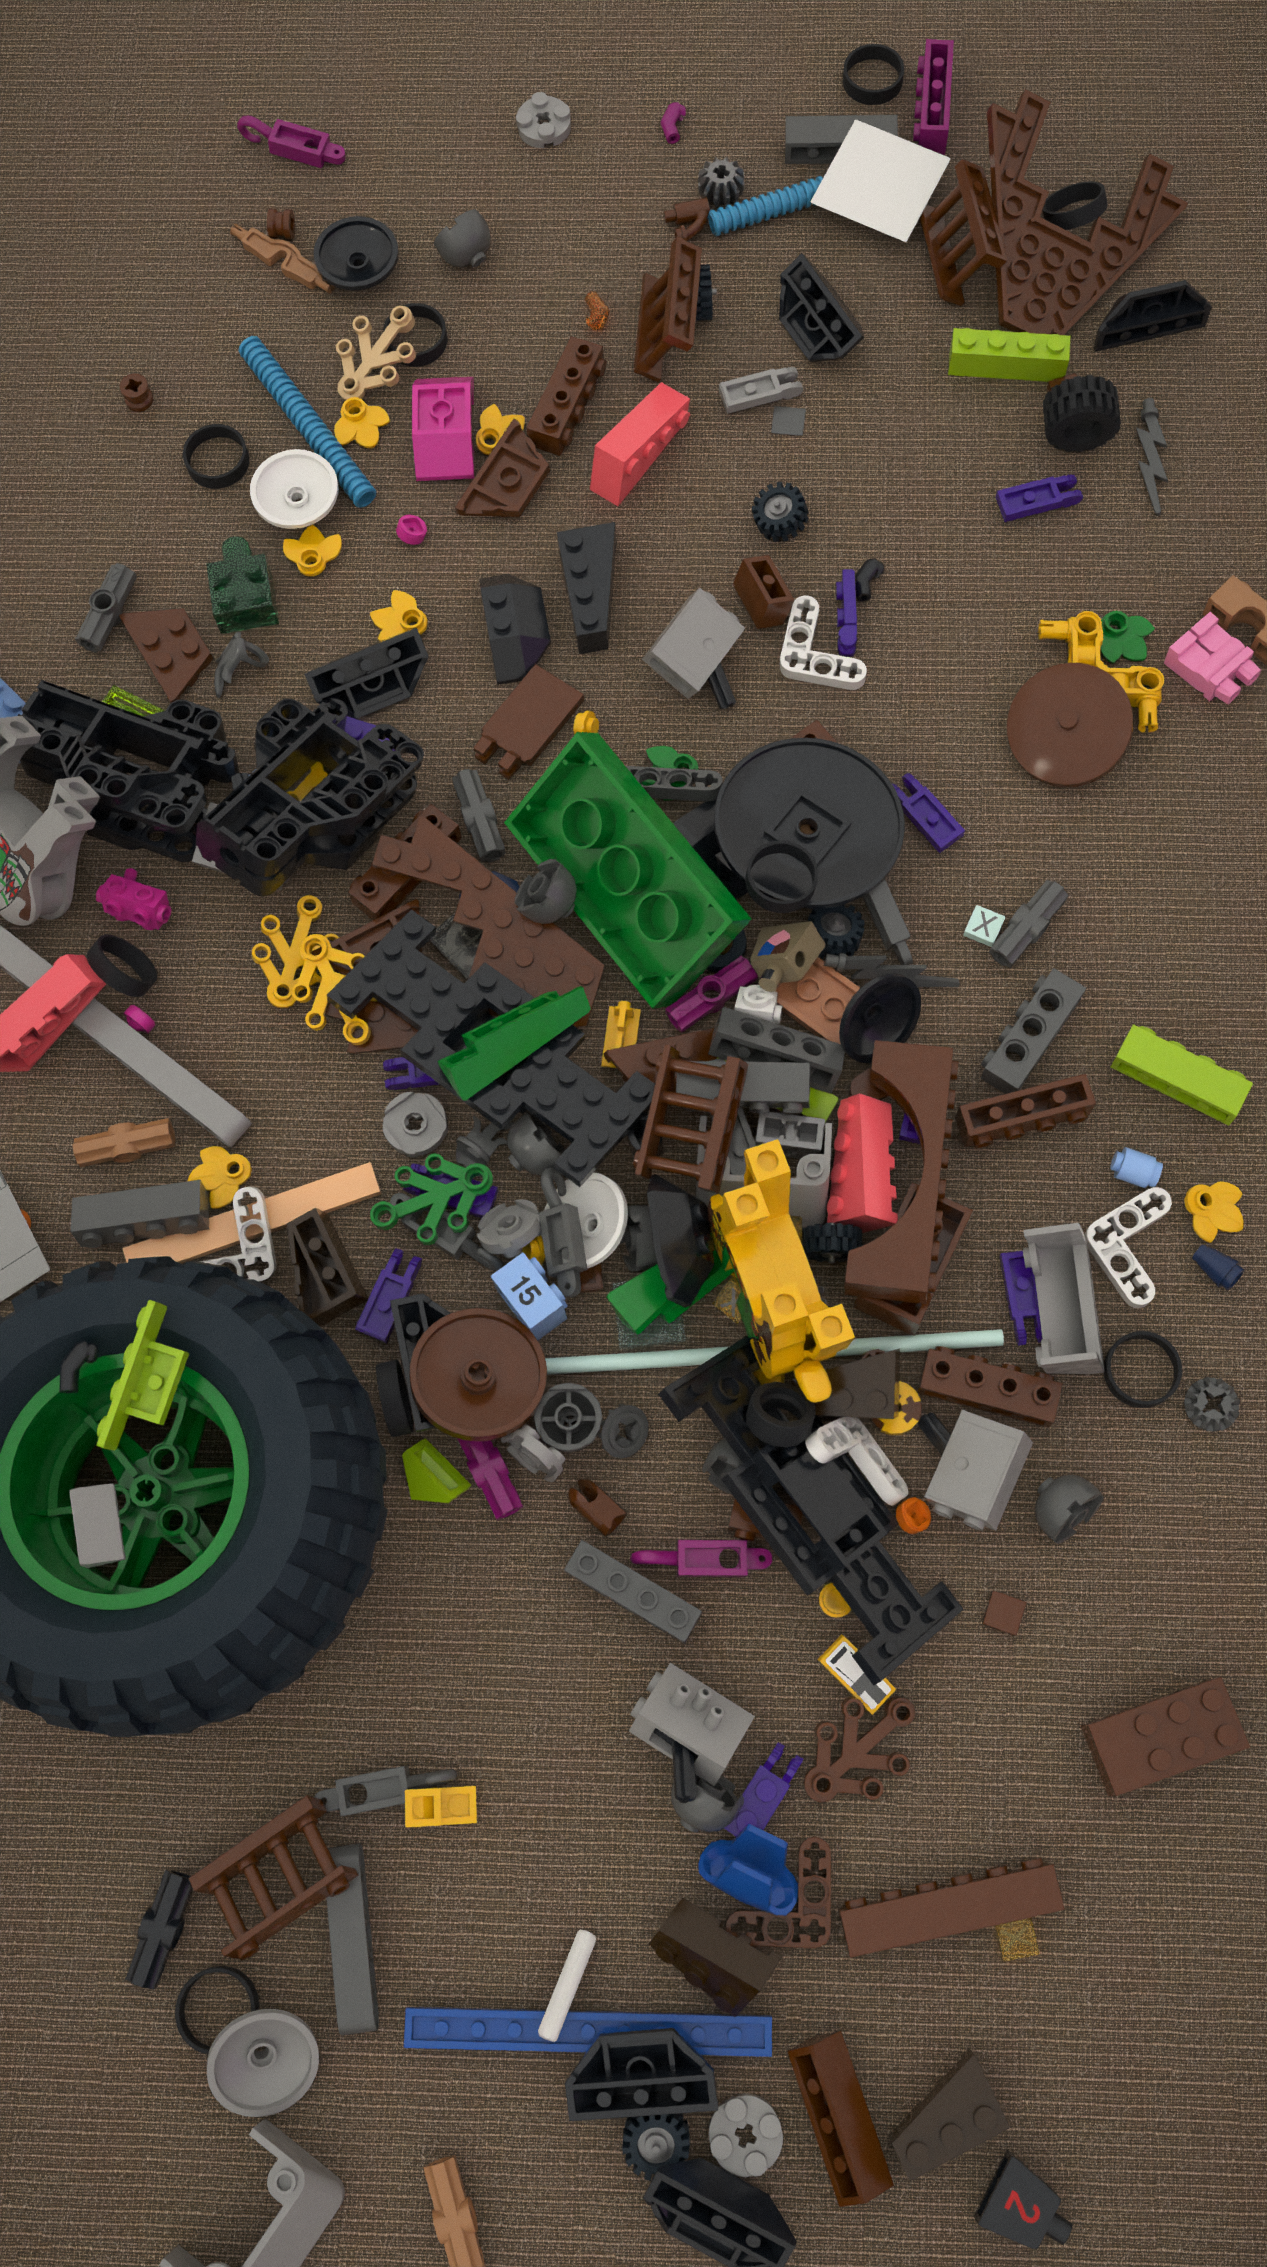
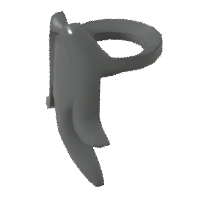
[214,631,269,698]
[456,1116,515,1168]

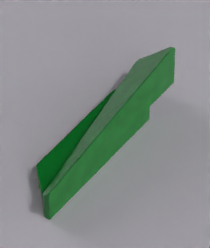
[438,986,591,1101]
[606,1232,734,1335]

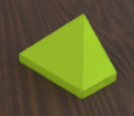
[402,1438,471,1503]

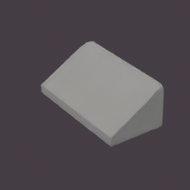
[69,1483,126,1568]

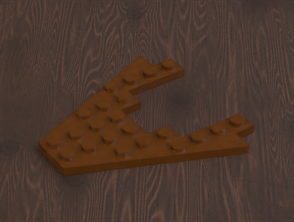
[987,89,1188,335]
[325,816,605,1054]

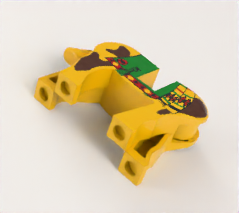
[707,1139,855,1403]

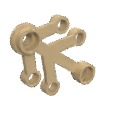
[336,306,416,401]

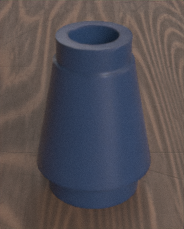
[1192,1243,1245,1290]

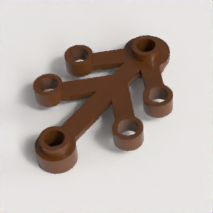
[804,1696,915,1802]

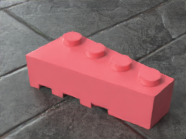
[590,382,690,506]
[0,954,106,1072]
[827,1093,898,1233]

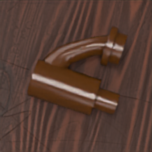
[663,197,710,241]

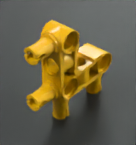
[1038,611,1164,732]

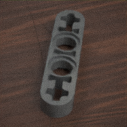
[626,766,723,801]

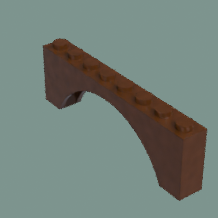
[845,1040,959,1304]

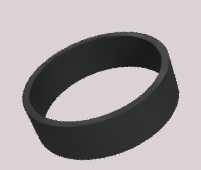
[843,44,904,105]
[1043,181,1108,230]
[383,303,448,367]
[183,424,250,489]
[745,841,818,913]
[87,934,157,997]
[1104,1331,1182,1408]
[376,1360,413,1437]
[175,1966,259,2054]

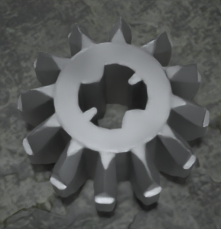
[698,156,745,208]

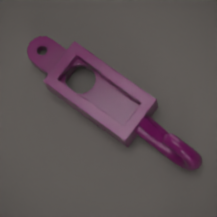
[237,115,346,168]
[630,1540,772,1577]

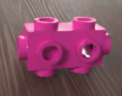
[96,868,171,930]

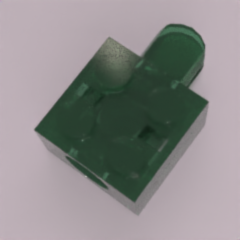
[206,536,279,634]

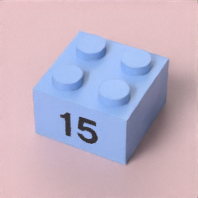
[491,1252,568,1340]

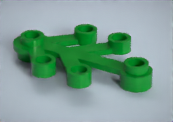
[370,1153,493,1246]

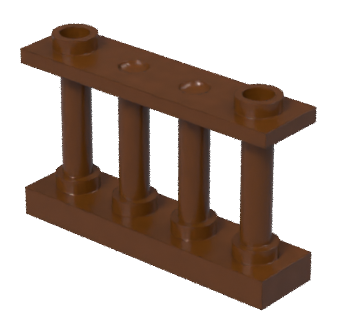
[920,159,1008,306]
[634,237,702,383]
[633,1045,748,1194]
[188,1795,358,1960]

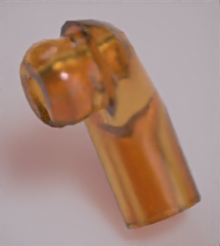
[585,291,609,330]

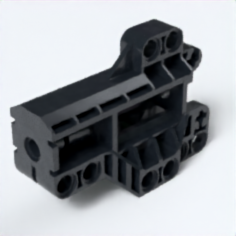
[18,680,240,862]
[196,698,424,897]

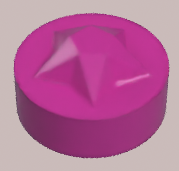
[396,515,427,545]
[123,1005,155,1034]

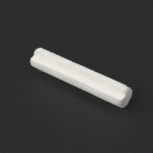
[538,1930,596,2042]

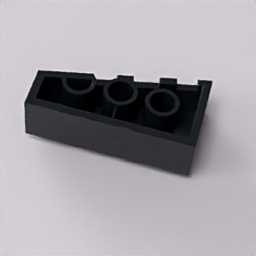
[557,522,617,654]

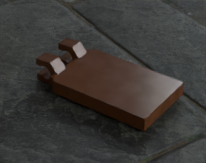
[473,664,584,780]

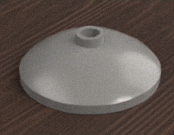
[206,2009,319,2117]

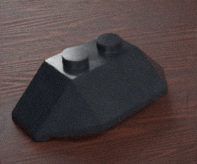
[779,253,864,362]
[1094,280,1212,352]
[479,574,551,685]
[304,628,429,719]
[647,1174,715,1307]
[390,1293,451,1432]
[565,2028,719,2121]
[643,2158,797,2267]

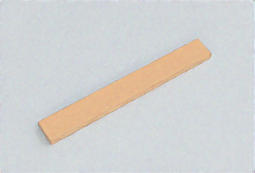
[122,1162,382,1264]

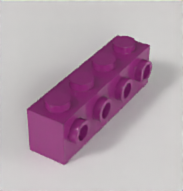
[913,39,954,156]

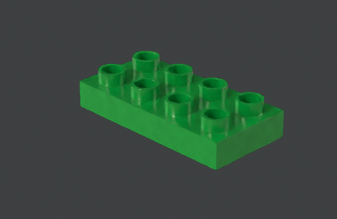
[504,732,752,1009]

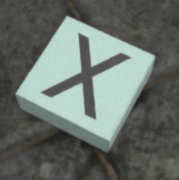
[963,905,1005,947]

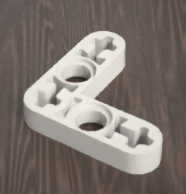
[780,596,867,690]
[199,1186,276,1281]
[1084,1187,1172,1308]
[805,1417,908,1506]

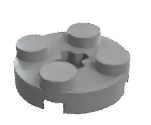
[516,92,571,148]
[382,1092,448,1158]
[477,1199,542,1258]
[501,1424,566,1482]
[708,2093,783,2177]

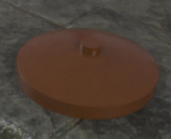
[1007,663,1133,787]
[409,1308,547,1441]

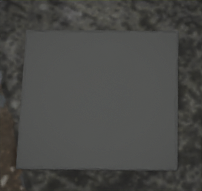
[771,406,806,436]

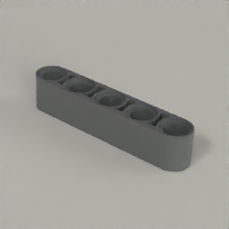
[324,1843,379,2036]

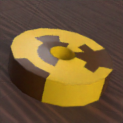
[869,1381,922,1436]

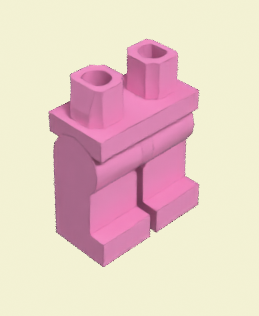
[1164,612,1261,705]

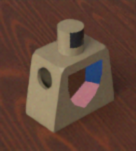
[750,921,826,992]

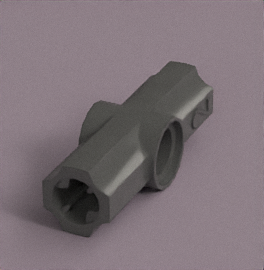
[75,563,137,653]
[452,769,506,863]
[989,880,1069,968]

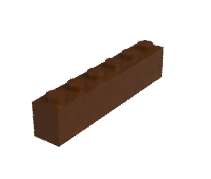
[838,1857,1065,1958]

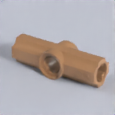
[72,1118,176,1167]
[423,2155,486,2267]

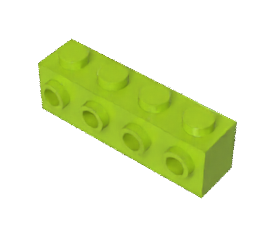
[948,328,1071,382]
[1111,1024,1253,1126]

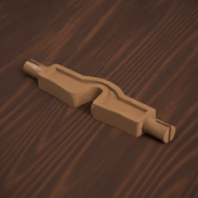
[230,224,335,294]

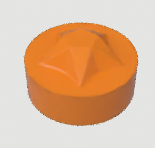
[896,1497,931,1534]

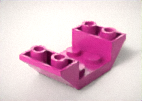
[412,377,474,481]

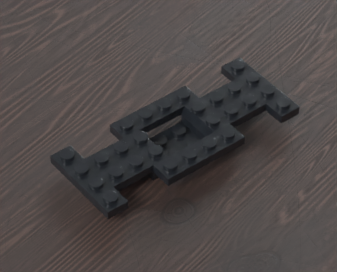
[327,910,655,1187]
[658,1335,964,1686]

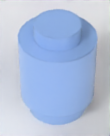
[1110,1147,1163,1188]

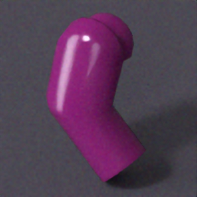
[660,102,686,144]

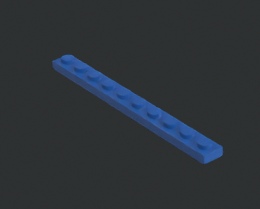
[404,2007,772,2057]

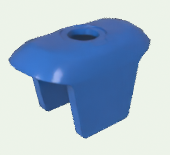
[698,1824,798,1916]

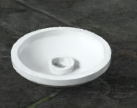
[250,449,339,529]
[541,1172,628,1268]

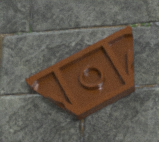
[455,419,550,517]
[119,608,213,703]
[312,898,422,975]
[604,1028,717,1092]

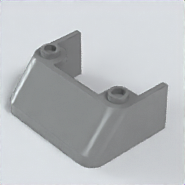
[696,1115,832,1231]
[1023,1223,1105,1374]
[159,2118,345,2267]

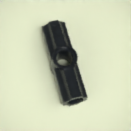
[125,1869,193,1990]

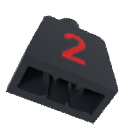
[973,2150,1073,2250]

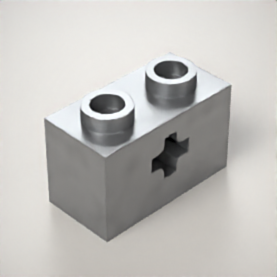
[755,1112,825,1159]

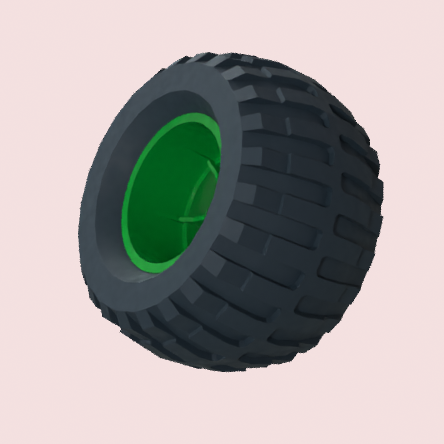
[0,1256,388,1737]

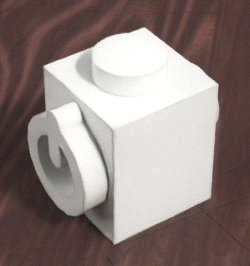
[734,985,782,1024]

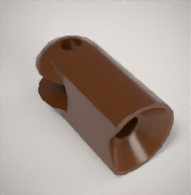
[568,1479,627,1537]

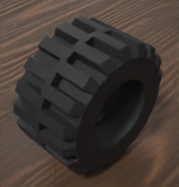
[1043,375,1121,452]

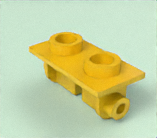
[601,1001,641,1068]

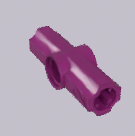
[665,955,758,1033]
[457,1438,523,1521]

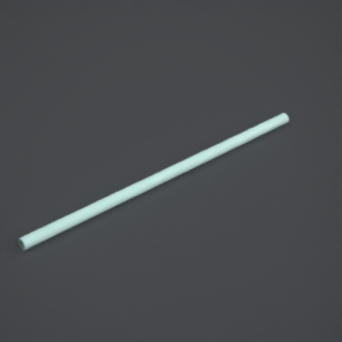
[545,1329,1004,1375]

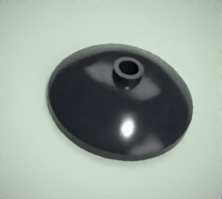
[313,216,399,290]
[839,973,921,1063]

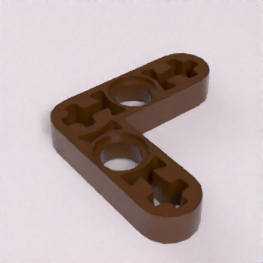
[725,1836,831,1948]

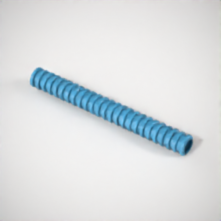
[708,175,825,236]
[239,336,377,508]

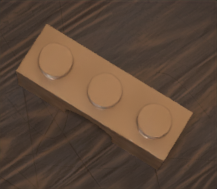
[1202,575,1267,665]

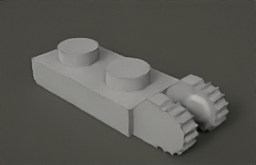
[719,366,804,414]

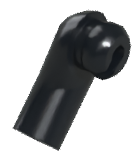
[855,558,884,602]
[59,1341,99,1394]

